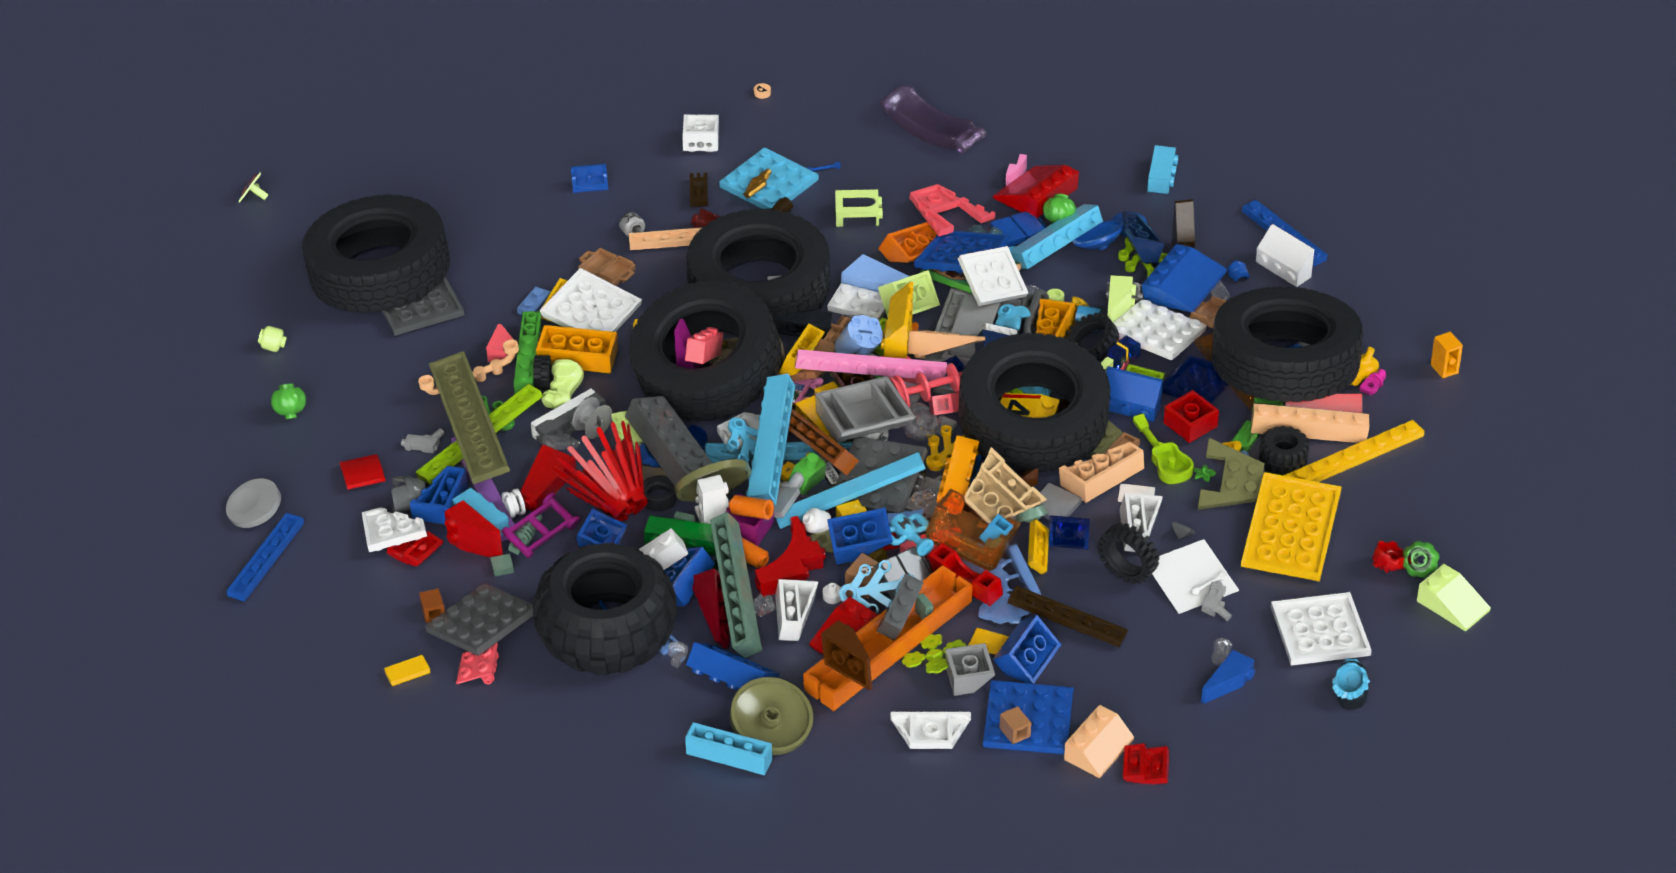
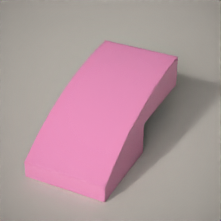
[1006,154,1027,186]

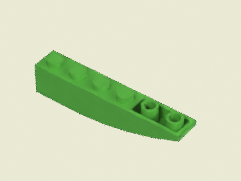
[514,311,541,394]

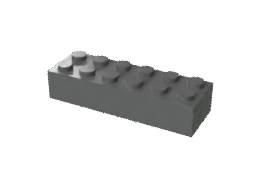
[625,396,712,486]

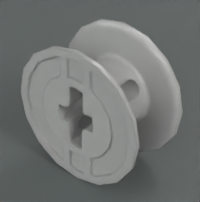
[572,397,613,439]

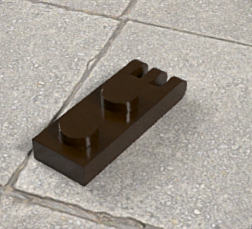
[690,172,708,207]

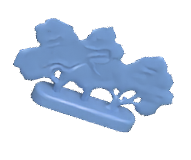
[958,541,1041,624]

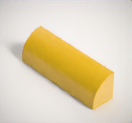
[779,324,825,376]

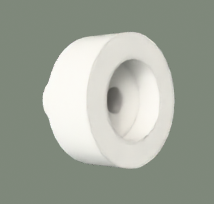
[822,583,841,604]

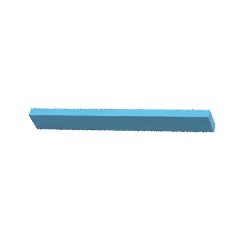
[705,442,853,461]
[776,452,926,529]

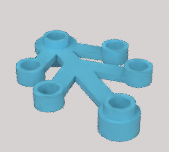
[726,418,757,462]
[839,560,915,614]

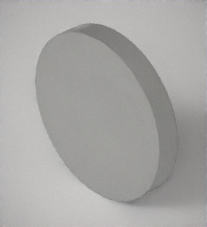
[226,478,281,528]

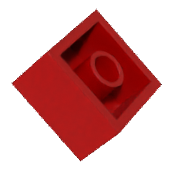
[1163,390,1219,443]

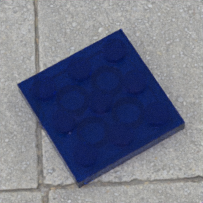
[1162,355,1229,403]

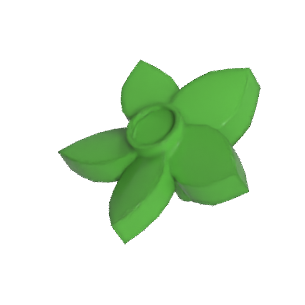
[1193,465,1216,482]

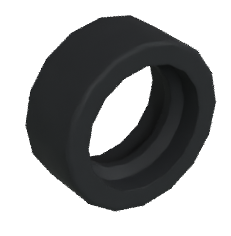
[643,475,677,511]

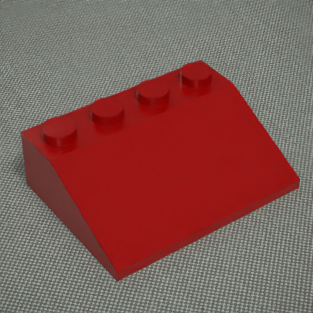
[993,165,1079,218]

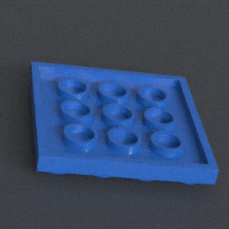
[914,231,1009,273]
[983,680,1074,754]

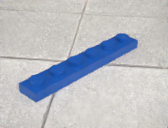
[1242,200,1328,267]
[226,513,304,602]

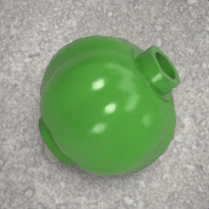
[1043,194,1076,224]
[271,383,306,419]
[1403,541,1440,578]

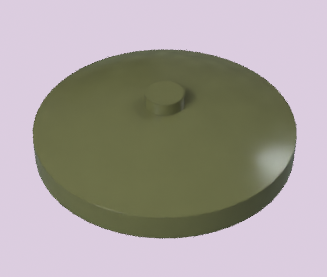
[674,459,751,502]
[730,677,813,755]

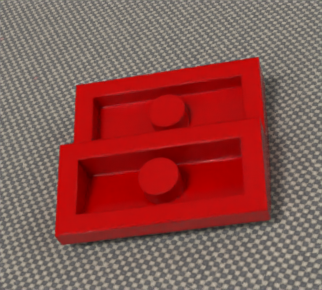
[339,454,385,490]
[387,531,443,567]
[1123,743,1169,784]

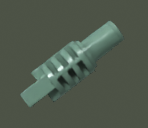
[508,514,542,555]

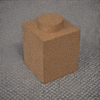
[1000,706,1031,744]

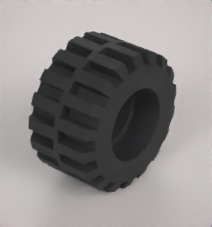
[1259,426,1309,476]

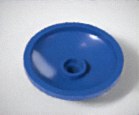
[1073,220,1124,250]

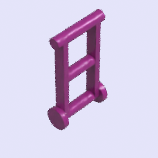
[501,492,581,559]

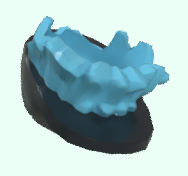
[1332,658,1370,709]

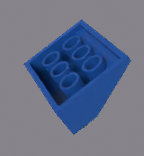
[1142,244,1227,312]

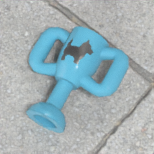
[890,513,934,556]

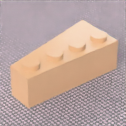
[1059,442,1144,503]

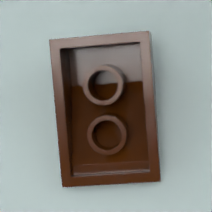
[821,620,872,691]

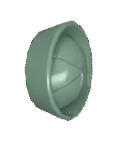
[1016,504,1049,523]

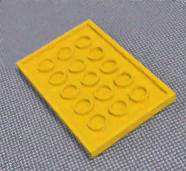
[1241,472,1342,582]

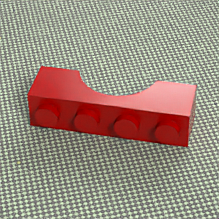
[928,543,1003,607]

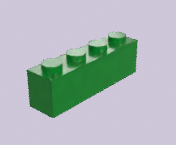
[644,516,716,556]

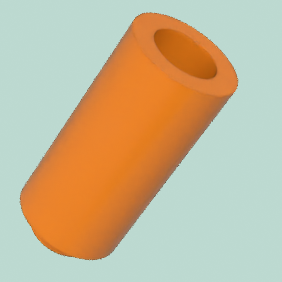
[729,495,774,519]
[742,538,769,569]

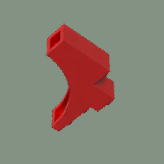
[755,516,826,597]

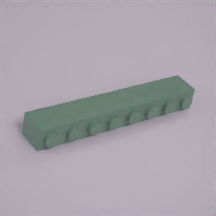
[710,512,762,658]

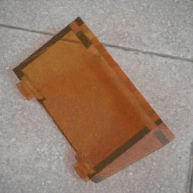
[926,488,1021,571]

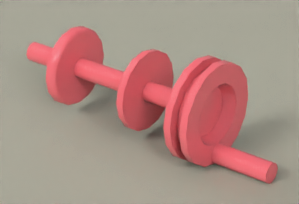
[888,363,963,408]

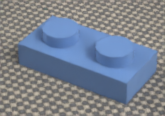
[517,286,551,315]

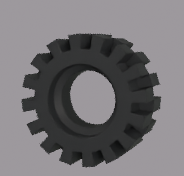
[533,355,552,389]

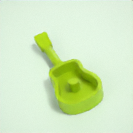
[1133,414,1194,484]

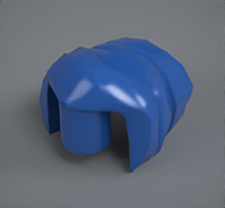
[1228,261,1250,282]

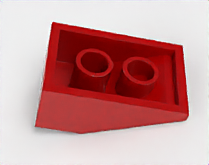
[444,500,503,558]
[809,597,878,655]

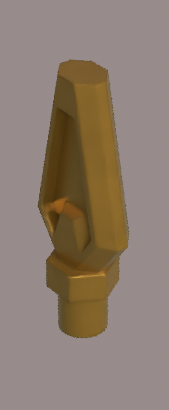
[743,168,772,198]

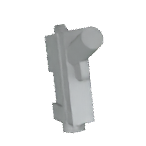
[401,428,444,453]
[1201,581,1232,621]

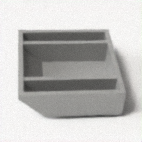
[815,376,915,442]

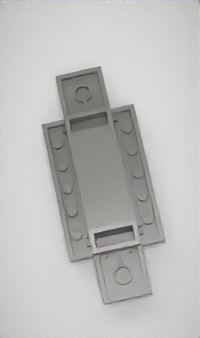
[924,288,1021,394]

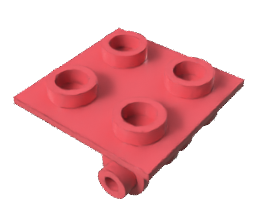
[456,643,499,685]

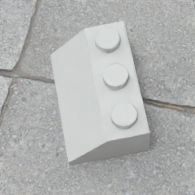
[1256,224,1314,287]

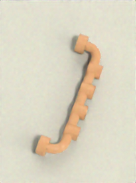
[418,339,519,395]

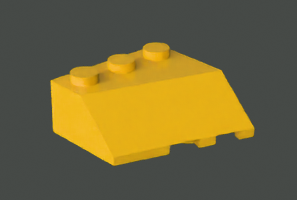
[881,282,913,358]

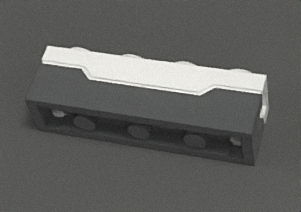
[531,389,605,446]

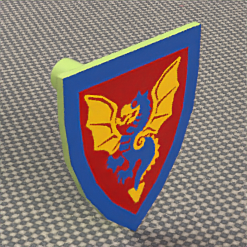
[238,171,268,202]

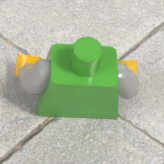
[779,452,827,498]

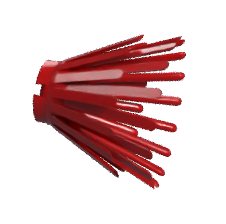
[552,421,648,522]

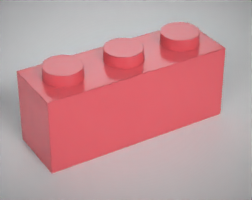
[685,327,724,364]

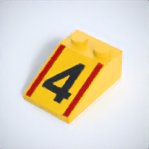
[1000,393,1060,418]

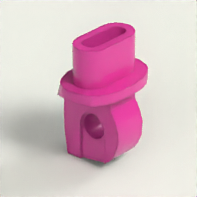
[1360,369,1386,395]

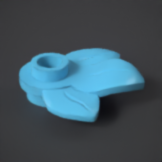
[995,304,1031,330]

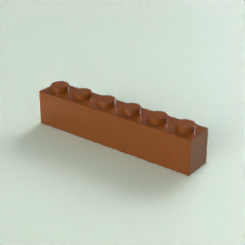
[788,409,859,476]

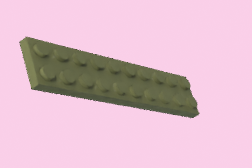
[429,351,510,484]

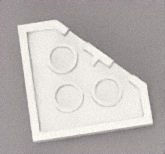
[362,507,427,552]

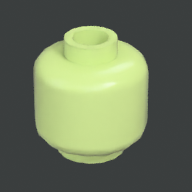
[258,326,287,352]

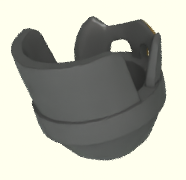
[391,476,426,513]

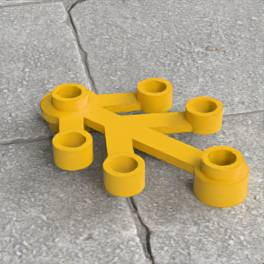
[926,425,979,471]

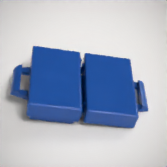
[989,211,1048,247]

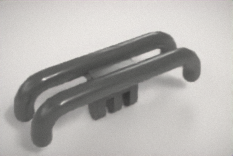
[1017,289,1049,335]

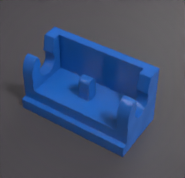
[571,164,608,193]

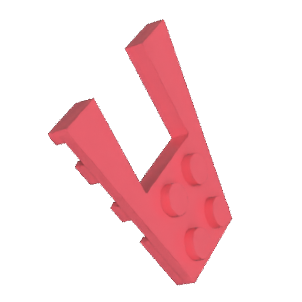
[909,184,996,236]

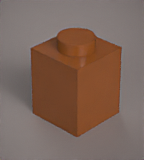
[419,588,445,623]

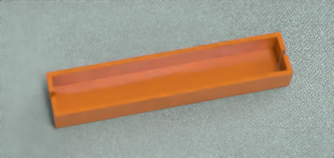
[803,565,973,711]

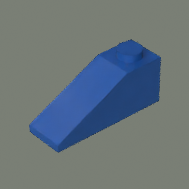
[1201,650,1255,704]

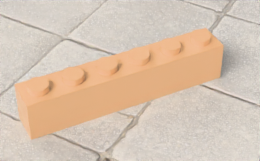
[1251,403,1369,443]

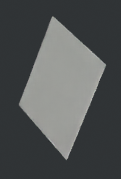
[1152,539,1239,614]

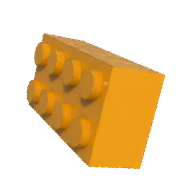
[536,325,618,373]

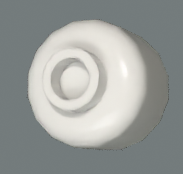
[803,508,831,534]

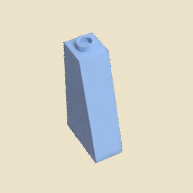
[841,254,910,292]

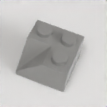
[945,643,995,696]

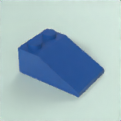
[827,507,893,565]

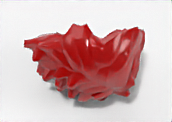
[1372,540,1412,573]

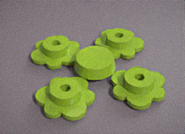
[902,634,966,674]

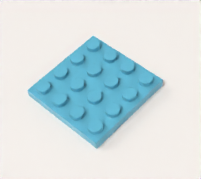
[719,147,819,209]

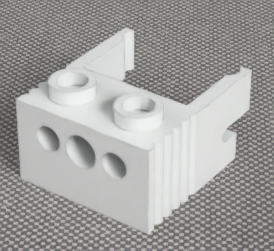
[683,115,719,152]

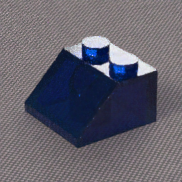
[1049,515,1091,550]

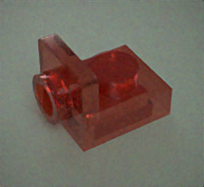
[691,208,720,228]

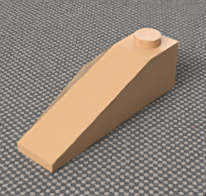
[908,330,985,358]

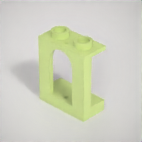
[835,189,882,227]

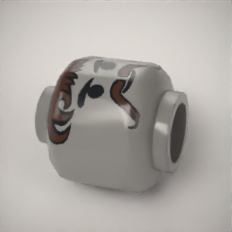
[619,212,645,237]

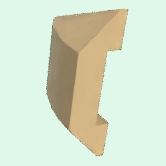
[963,448,1047,525]

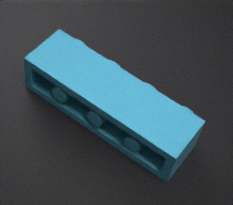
[685,722,772,775]

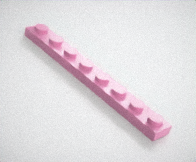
[795,350,947,380]

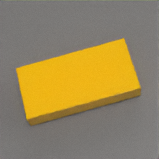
[384,655,430,686]

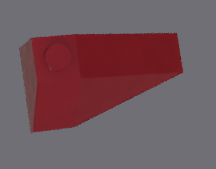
[692,569,730,649]

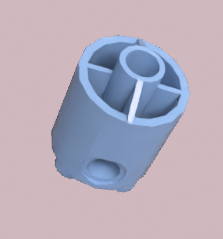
[834,315,883,355]

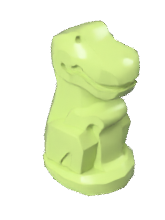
[541,359,584,409]

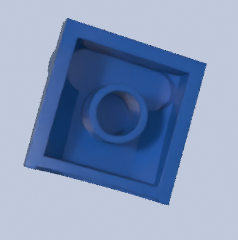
[576,508,628,547]

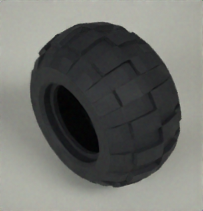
[533,543,677,675]

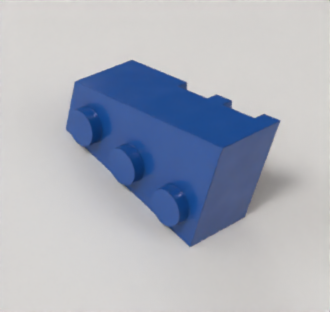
[410,466,468,524]

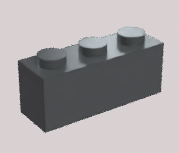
[877,573,924,640]

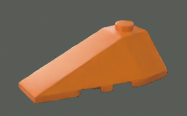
[878,222,937,263]

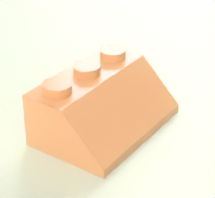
[1064,705,1134,778]

